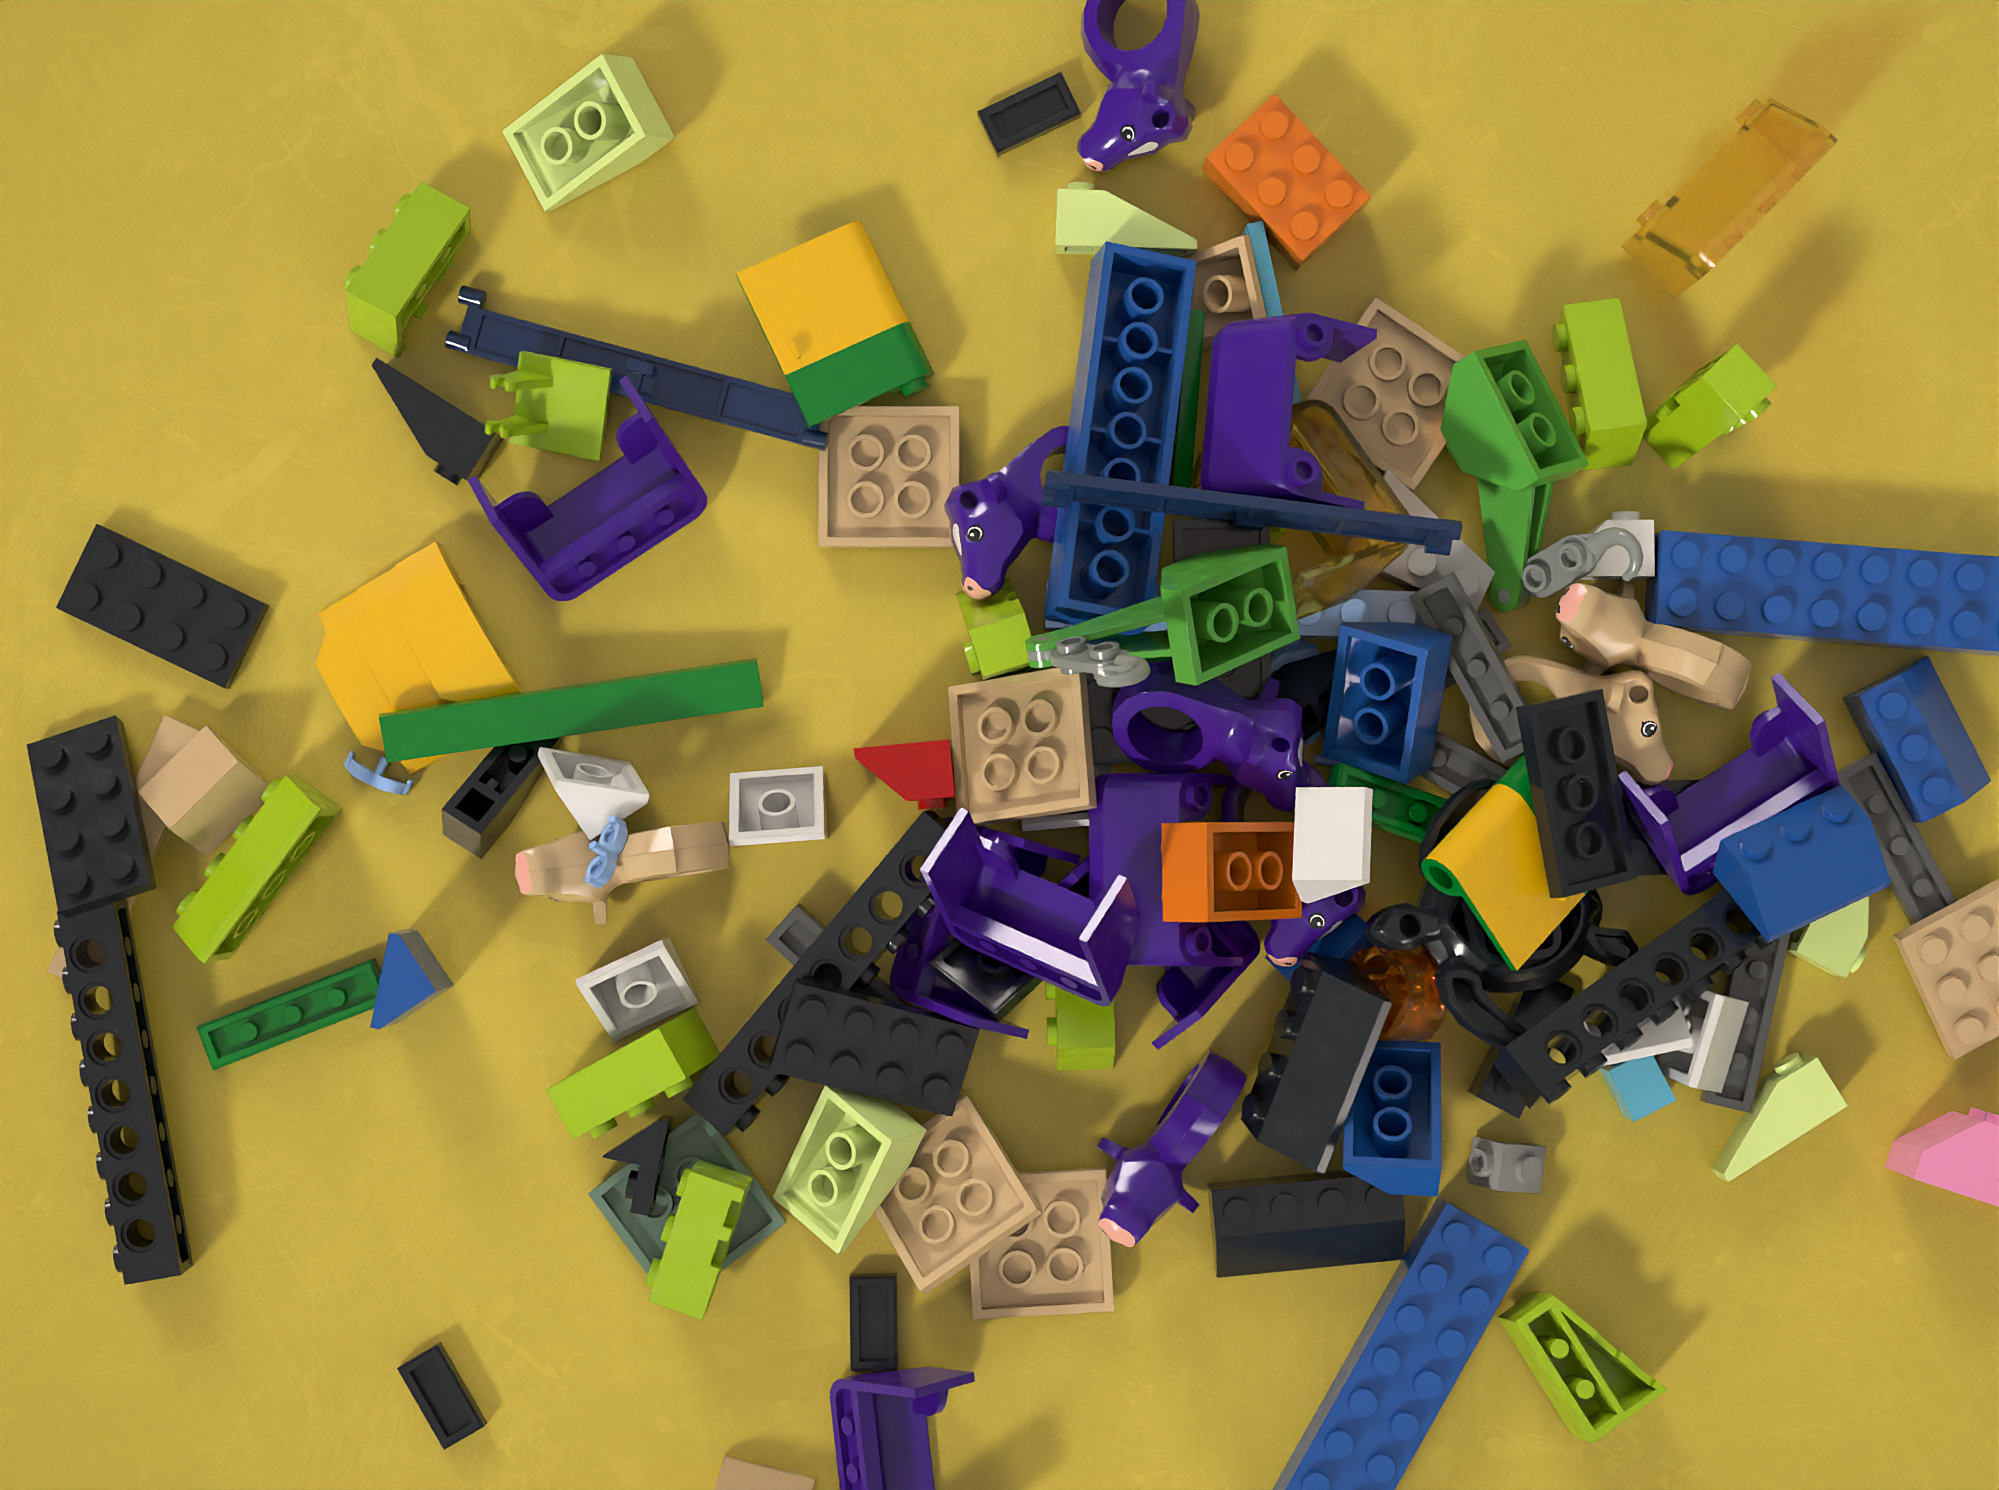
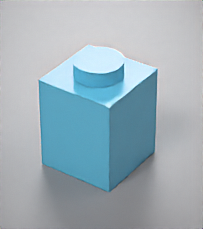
[1600,1055,1676,1122]

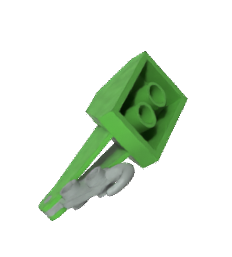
[1440,340,1643,612]
[1025,543,1300,687]

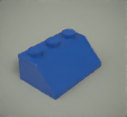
[1322,622,1453,784]
[1843,656,1991,823]
[1713,785,1891,943]
[1343,1040,1441,1197]

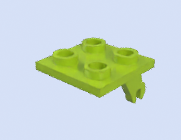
[485,350,613,461]

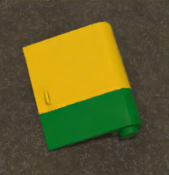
[736,221,935,428]
[1421,753,1588,971]

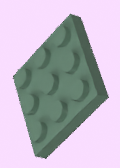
[588,1112,787,1275]

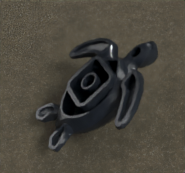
[1364,778,1639,1050]

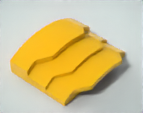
[315,542,525,775]

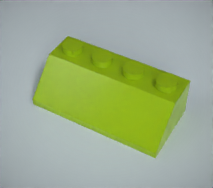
[172,775,342,964]

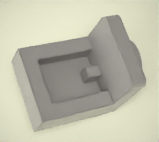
[1467,1137,1546,1193]

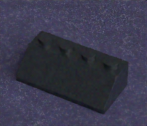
[1240,951,1392,1173]
[1207,1170,1405,1278]

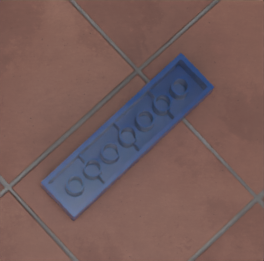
[1043,241,1197,635]
[1644,530,1999,656]
[1272,1195,1529,1490]

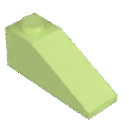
[1055,182,1197,258]
[1787,896,1869,978]
[1712,1053,1848,1182]

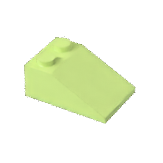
[502,54,675,212]
[773,1085,926,1254]

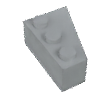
[1340,468,1495,611]

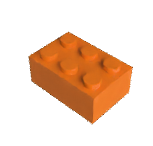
[1202,94,1371,271]
[1161,822,1302,922]

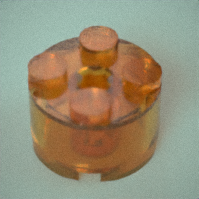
[1350,946,1447,1041]

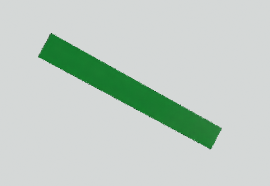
[379,658,764,763]

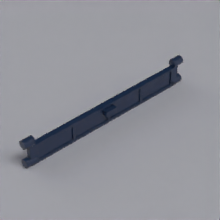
[445,285,830,451]
[1041,470,1462,556]

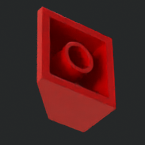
[854,739,955,810]

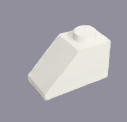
[1579,511,1655,580]

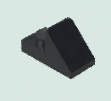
[603,1115,673,1216]

